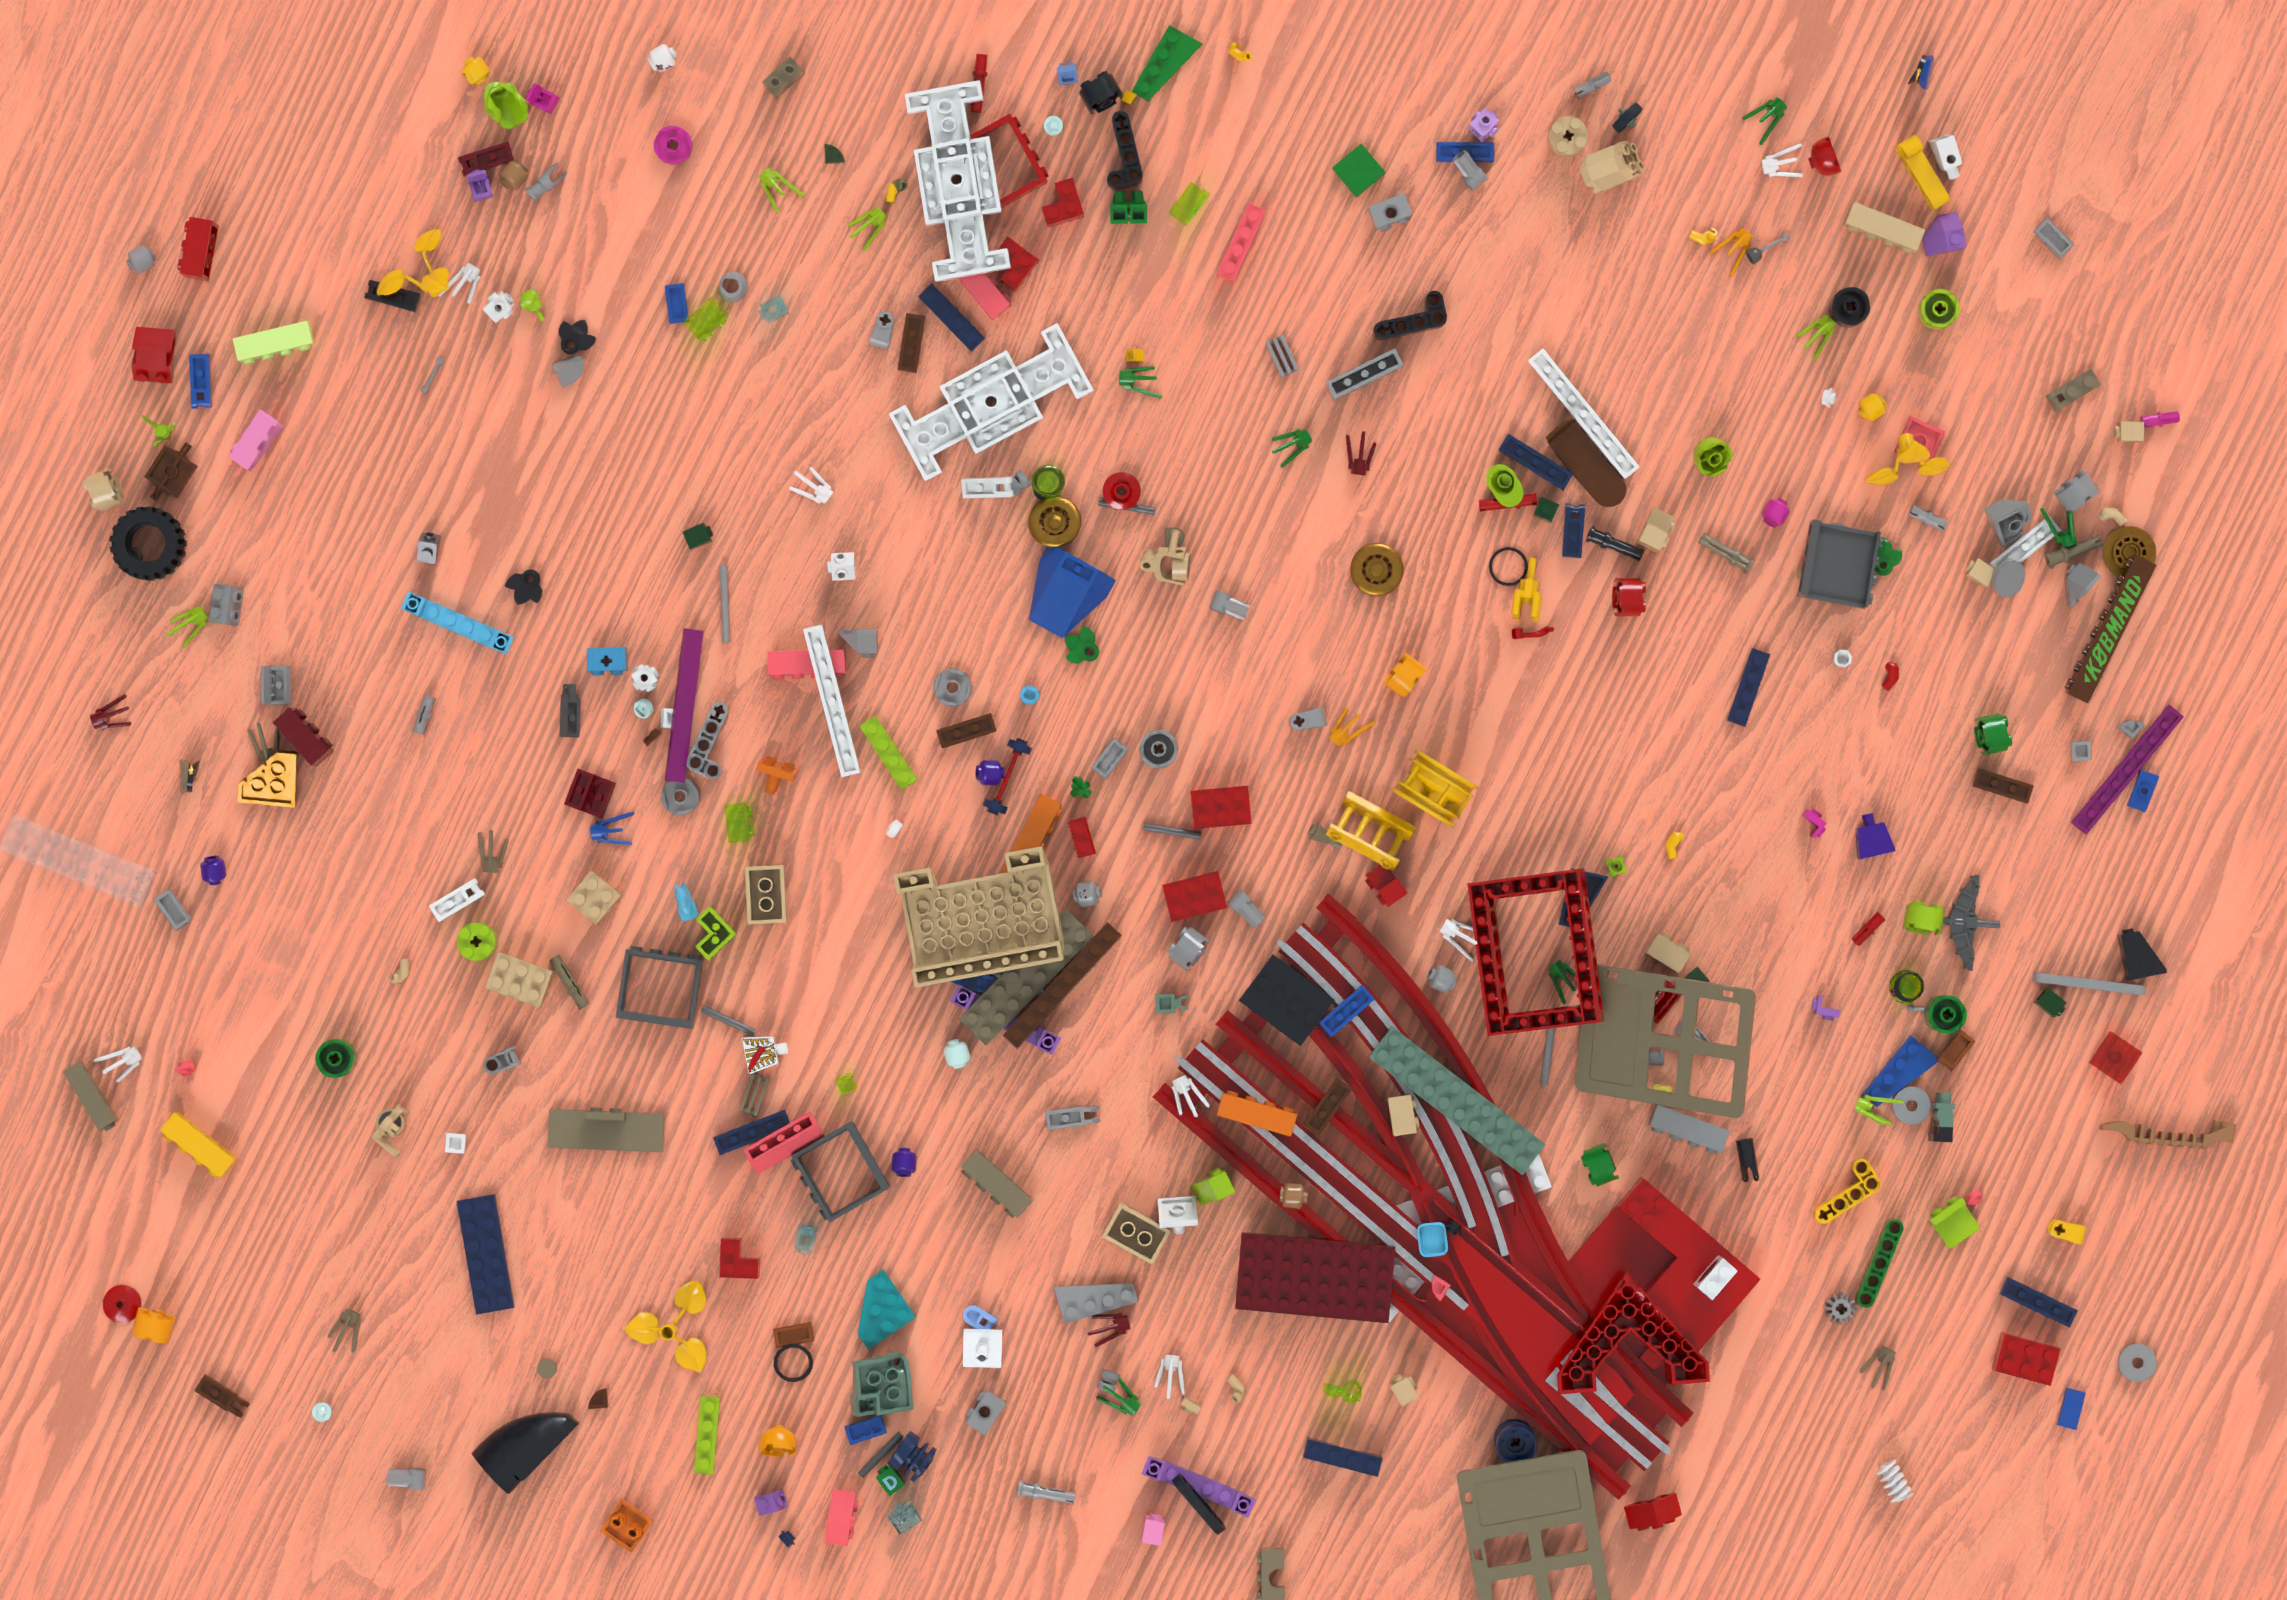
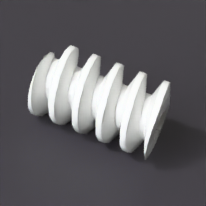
[1876,1459,1914,1503]

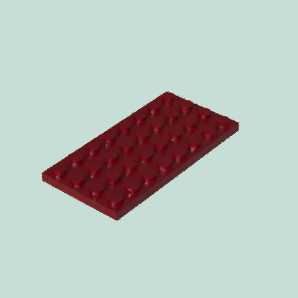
[1235,1232,1395,1323]

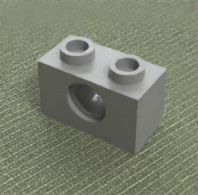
[1368,193,1413,232]
[965,1389,1007,1435]

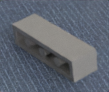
[1326,348,1404,401]
[1648,1105,1730,1154]

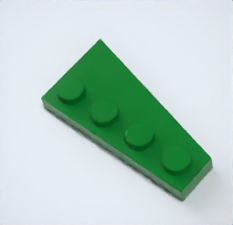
[1132,25,1203,102]

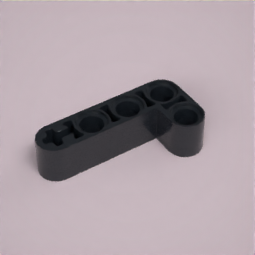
[1107,111,1143,190]
[1373,291,1447,340]

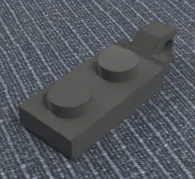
[560,684,581,737]

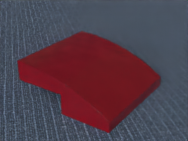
[564,768,616,819]

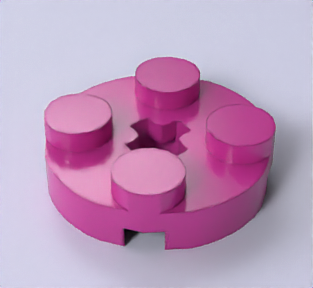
[654,126,692,165]

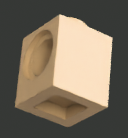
[2114,421,2144,443]
[1965,558,1995,588]

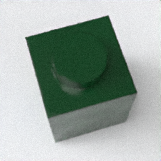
[1533,497,1559,523]
[683,523,714,550]
[2034,988,2067,1018]

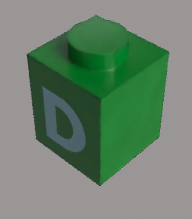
[876,1465,906,1496]

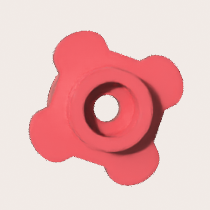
[175,1061,197,1076]
[1965,1189,1984,1206]

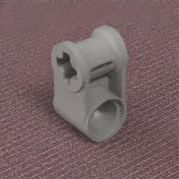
[869,311,894,350]
[1289,707,1327,731]
[483,1046,522,1074]

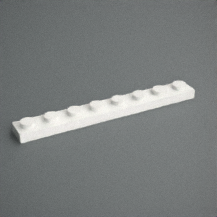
[1528,349,1639,480]
[803,624,861,777]

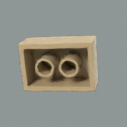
[745,865,788,925]
[485,952,555,1008]
[1102,1202,1171,1265]

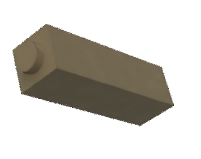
[63,1061,119,1131]

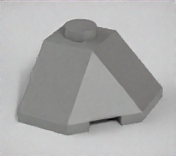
[1984,500,2032,547]
[2064,563,2101,608]
[839,629,878,658]

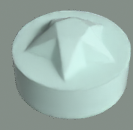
[1044,116,1063,136]
[634,698,654,719]
[312,1402,332,1422]

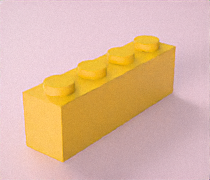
[160,1111,238,1178]

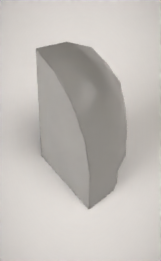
[551,356,584,388]

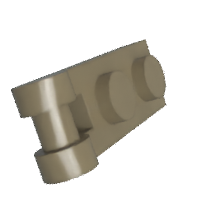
[2045,369,2101,412]

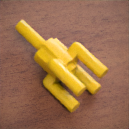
[1511,558,1542,622]

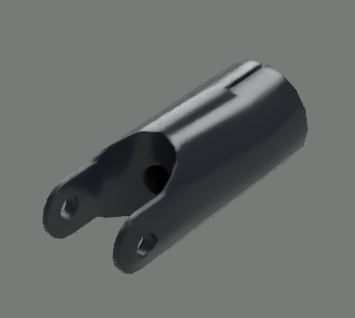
[1736,1138,1759,1182]

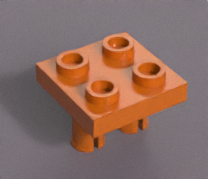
[756,756,799,795]
[600,1499,653,1553]

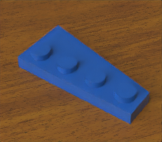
[1861,1036,1939,1107]

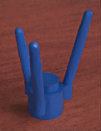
[590,812,634,846]

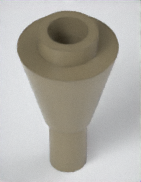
[1308,822,1342,849]

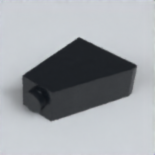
[2117,928,2167,980]

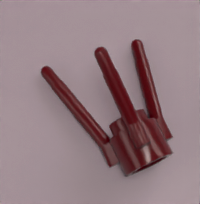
[1346,431,1376,475]
[90,694,131,730]
[1088,1313,1131,1347]

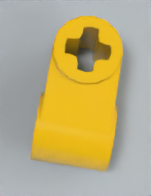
[2047,1220,2087,1245]

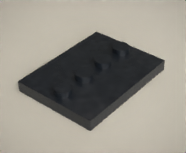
[1238,954,1335,1046]

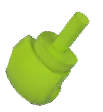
[519,289,545,321]

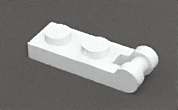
[961,477,1014,499]
[429,878,486,922]

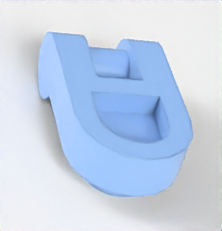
[963,1305,999,1329]

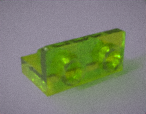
[683,297,729,342]
[724,802,755,843]

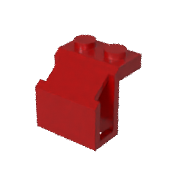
[132,327,176,383]

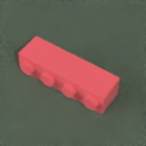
[1217,203,1266,283]
[944,255,1011,321]
[767,650,846,679]
[744,1112,825,1174]

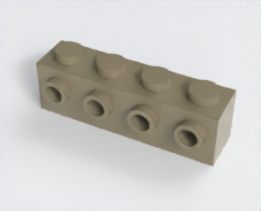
[961,1149,1033,1218]

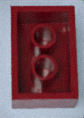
[273,707,334,767]

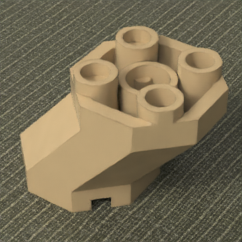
[1580,141,1645,194]

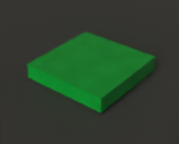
[1332,144,1386,198]

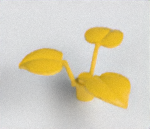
[377,228,449,297]
[1864,433,1951,485]
[624,1281,707,1373]

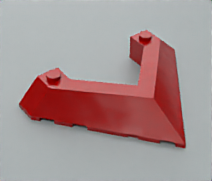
[1557,1272,1710,1395]

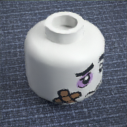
[648,44,678,73]

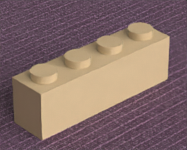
[1843,202,1925,255]

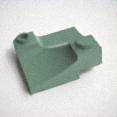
[850,1352,913,1417]

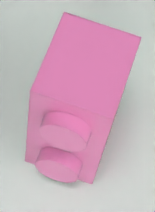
[1142,1513,1165,1546]

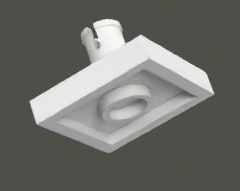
[1158,1196,1198,1234]
[963,1329,1002,1368]

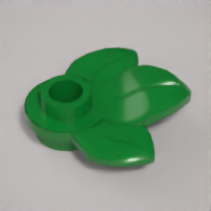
[1875,538,1902,576]
[1065,626,1099,664]

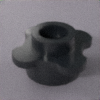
[1444,1219,1462,1235]

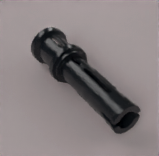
[1585,526,1644,561]

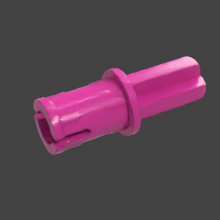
[2140,411,2180,428]

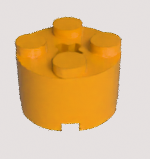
[1382,652,1427,699]
[132,1307,176,1343]

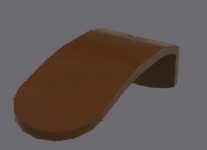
[1546,416,1627,507]

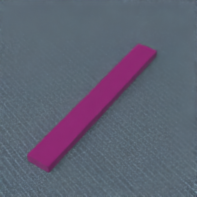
[665,628,703,783]
[2070,705,2184,835]

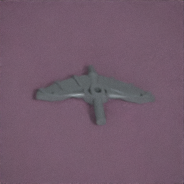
[1943,875,2000,971]

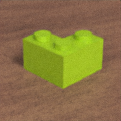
[695,906,738,961]

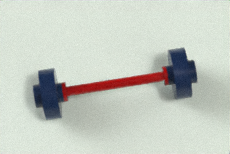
[983,738,1032,816]

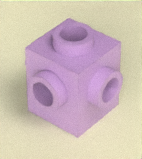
[1469,108,1499,142]

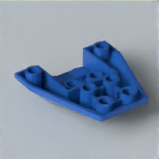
[1029,547,1116,638]

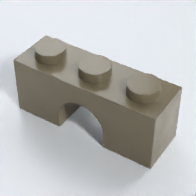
[1257,1547,1285,1600]

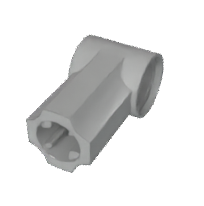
[1452,150,1488,191]
[1209,590,1250,621]
[1227,889,1266,929]
[386,1468,426,1490]

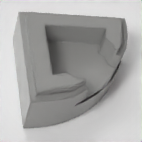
[2117,720,2145,739]

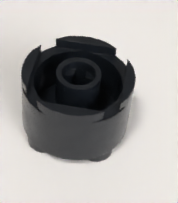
[1079,71,1124,114]
[1829,287,1870,328]

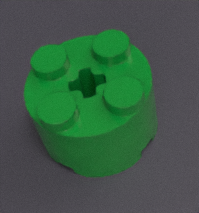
[1974,713,2012,756]
[1924,995,1967,1034]
[315,1039,357,1078]
[1581,1143,1619,1187]

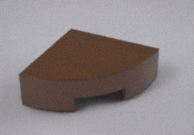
[643,729,662,747]
[588,1388,608,1409]

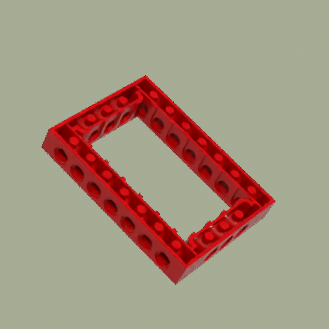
[1467,868,1605,1036]

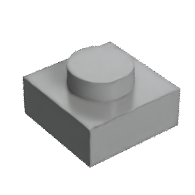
[2070,741,2092,762]

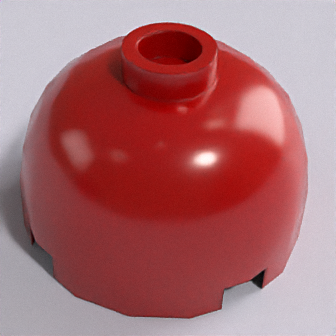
[1808,136,1842,176]

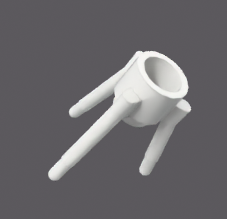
[1761,143,1803,177]
[438,263,481,304]
[789,467,833,504]
[1440,919,1477,962]
[94,1046,142,1083]
[1171,1075,1210,1117]
[1154,1354,1185,1399]

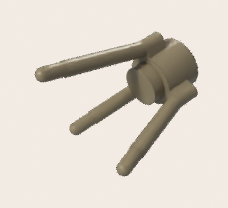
[247,722,279,763]
[478,830,509,873]
[328,1308,362,1353]
[1860,1345,1896,1390]

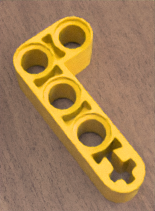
[1895,134,1951,211]
[1813,1158,1881,1224]

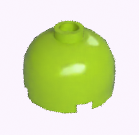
[1693,437,1733,477]

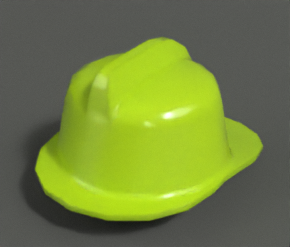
[1486,464,1524,507]

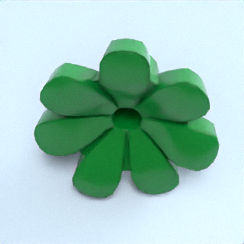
[1070,776,1092,798]

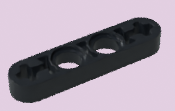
[1172,1474,1226,1535]

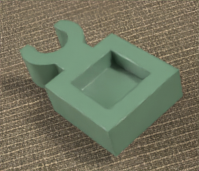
[1155,994,1189,1014]

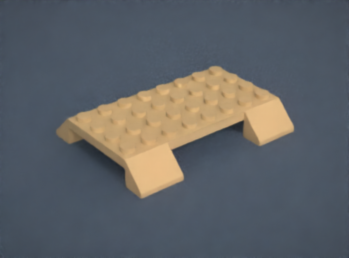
[893,846,1064,988]

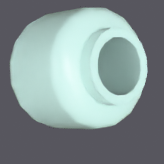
[943,1039,971,1069]

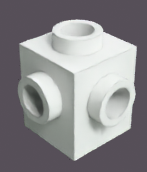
[483,290,515,323]
[827,552,855,581]
[631,664,660,692]

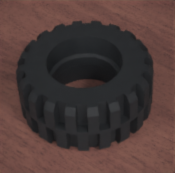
[109,506,187,581]

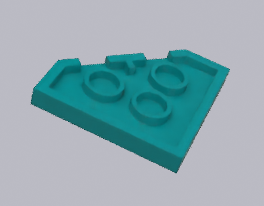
[858,1269,916,1350]

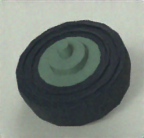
[1612,103,1643,133]

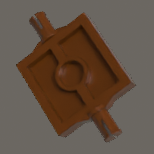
[144,442,198,501]

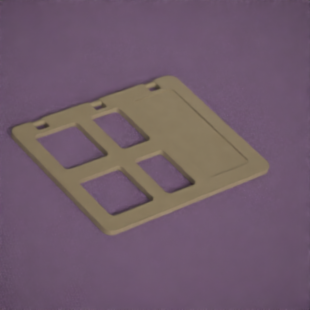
[1575,964,1756,1118]
[1457,1450,1611,1600]

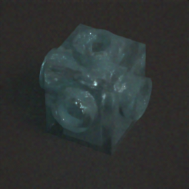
[887,1501,922,1535]

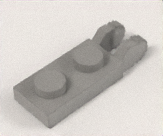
[1045,1106,1100,1130]

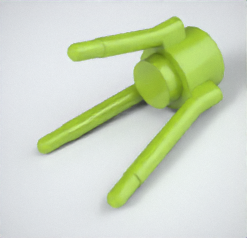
[759,168,805,213]
[848,207,888,251]
[1796,315,1836,360]
[141,415,175,447]
[166,606,209,648]
[1854,1094,1904,1126]

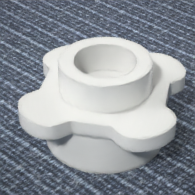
[1822,388,1837,408]

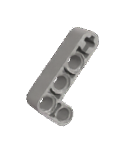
[687,702,729,780]

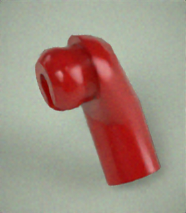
[1881,662,1899,691]

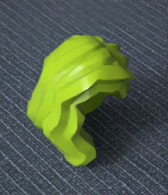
[484,82,528,130]

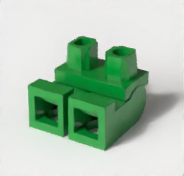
[1110,190,1147,224]

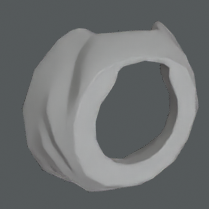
[718,271,748,303]

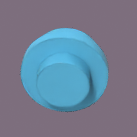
[1020,685,1039,705]

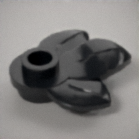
[558,320,596,355]
[505,570,543,605]

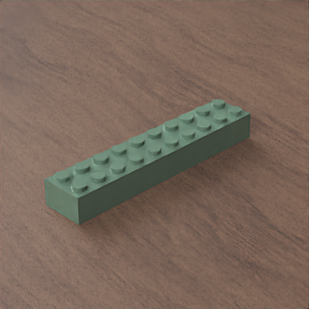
[1368,1026,1546,1175]

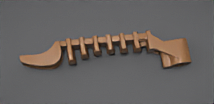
[2099,1120,2236,1149]

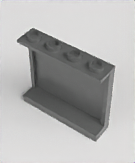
[1797,519,1883,609]

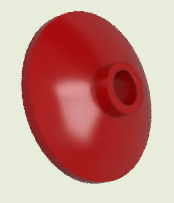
[1103,472,1141,510]
[103,1285,141,1323]

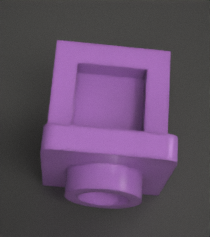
[467,170,493,202]
[1811,995,1840,1021]
[754,1489,788,1516]

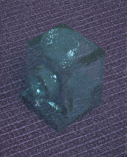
[758,295,790,323]
[794,1224,818,1254]

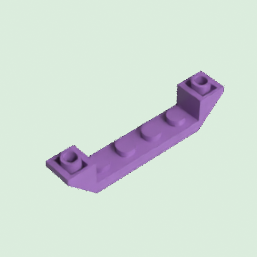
[950,984,1061,1055]
[1141,1456,1256,1518]

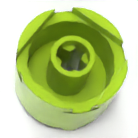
[1918,289,1960,330]
[1903,901,1945,936]
[457,922,498,961]

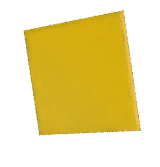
[1121,90,1137,106]
[1126,349,1144,362]

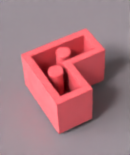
[825,1489,859,1546]

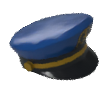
[1908,55,1934,90]

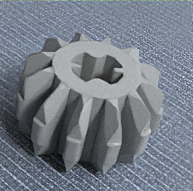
[1823,1292,1857,1325]

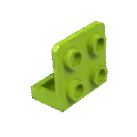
[1927,1196,1980,1248]

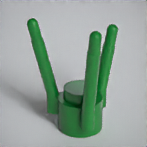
[1742,97,1787,145]
[1119,366,1162,399]
[1272,429,1312,468]
[2040,508,2077,547]
[1548,960,1576,1004]
[1096,1378,1141,1416]

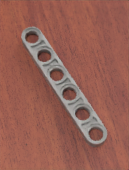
[2032,972,2146,996]

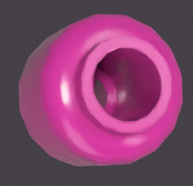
[1761,498,1790,528]

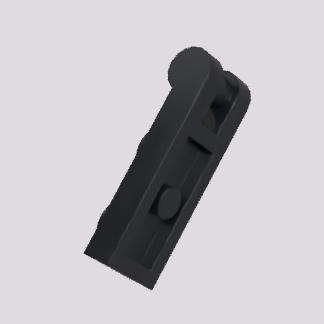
[364,280,421,313]

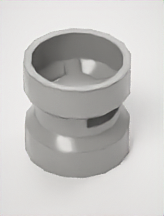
[1011,469,1032,496]
[1096,1369,1121,1392]

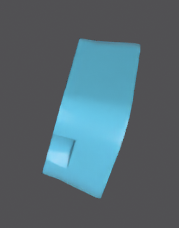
[1417,1222,1448,1257]

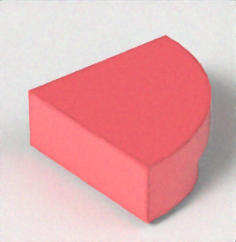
[1431,1275,1451,1301]

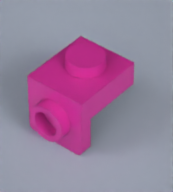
[525,83,560,114]
[1802,809,1827,839]

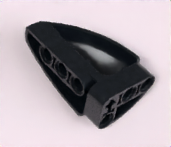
[472,1412,579,1494]

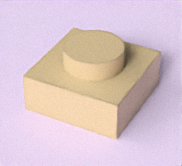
[1181,1396,1201,1415]

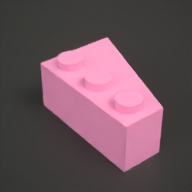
[229,409,284,472]

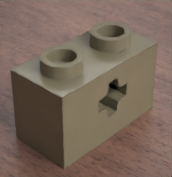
[762,56,804,99]

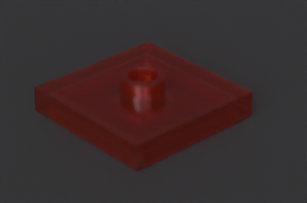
[2088,1031,2142,1084]

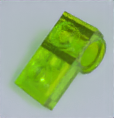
[1322,1379,1362,1404]

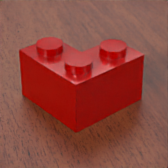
[1042,178,1084,228]
[998,236,1039,292]
[1365,864,1408,907]
[719,1238,760,1279]
[1624,1493,1682,1531]

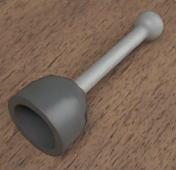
[1746,233,1789,265]

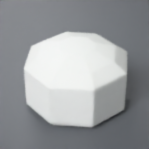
[1833,649,1852,668]
[886,820,903,839]

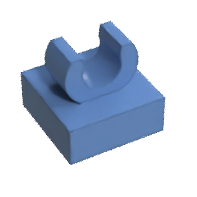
[1057,61,1078,85]

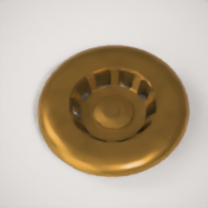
[1028,496,1082,548]
[2103,526,2156,577]
[1350,543,1404,596]

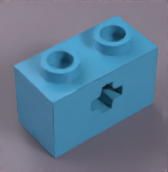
[587,647,628,676]

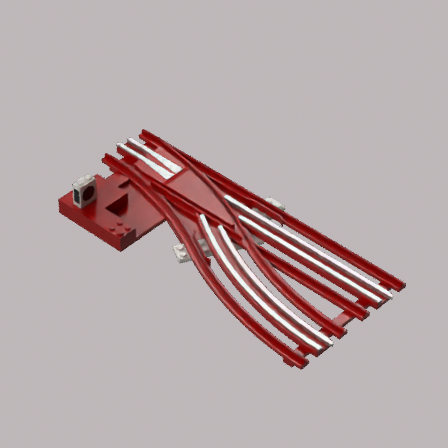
[1153,894,1761,1500]

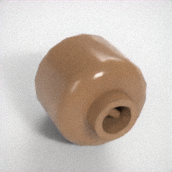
[499,161,528,190]
[1279,1183,1308,1209]

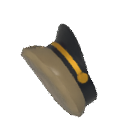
[179,759,200,794]

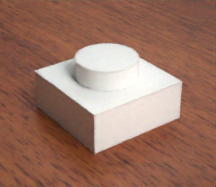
[660,708,673,728]
[445,1133,467,1154]

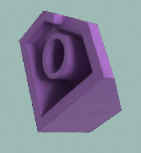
[1922,212,1967,256]

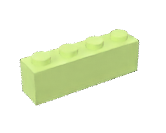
[233,321,315,365]

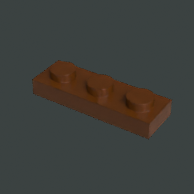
[898,313,925,373]
[936,713,997,749]
[1972,768,2034,804]
[1303,1078,1352,1135]

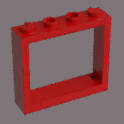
[970,114,1049,216]

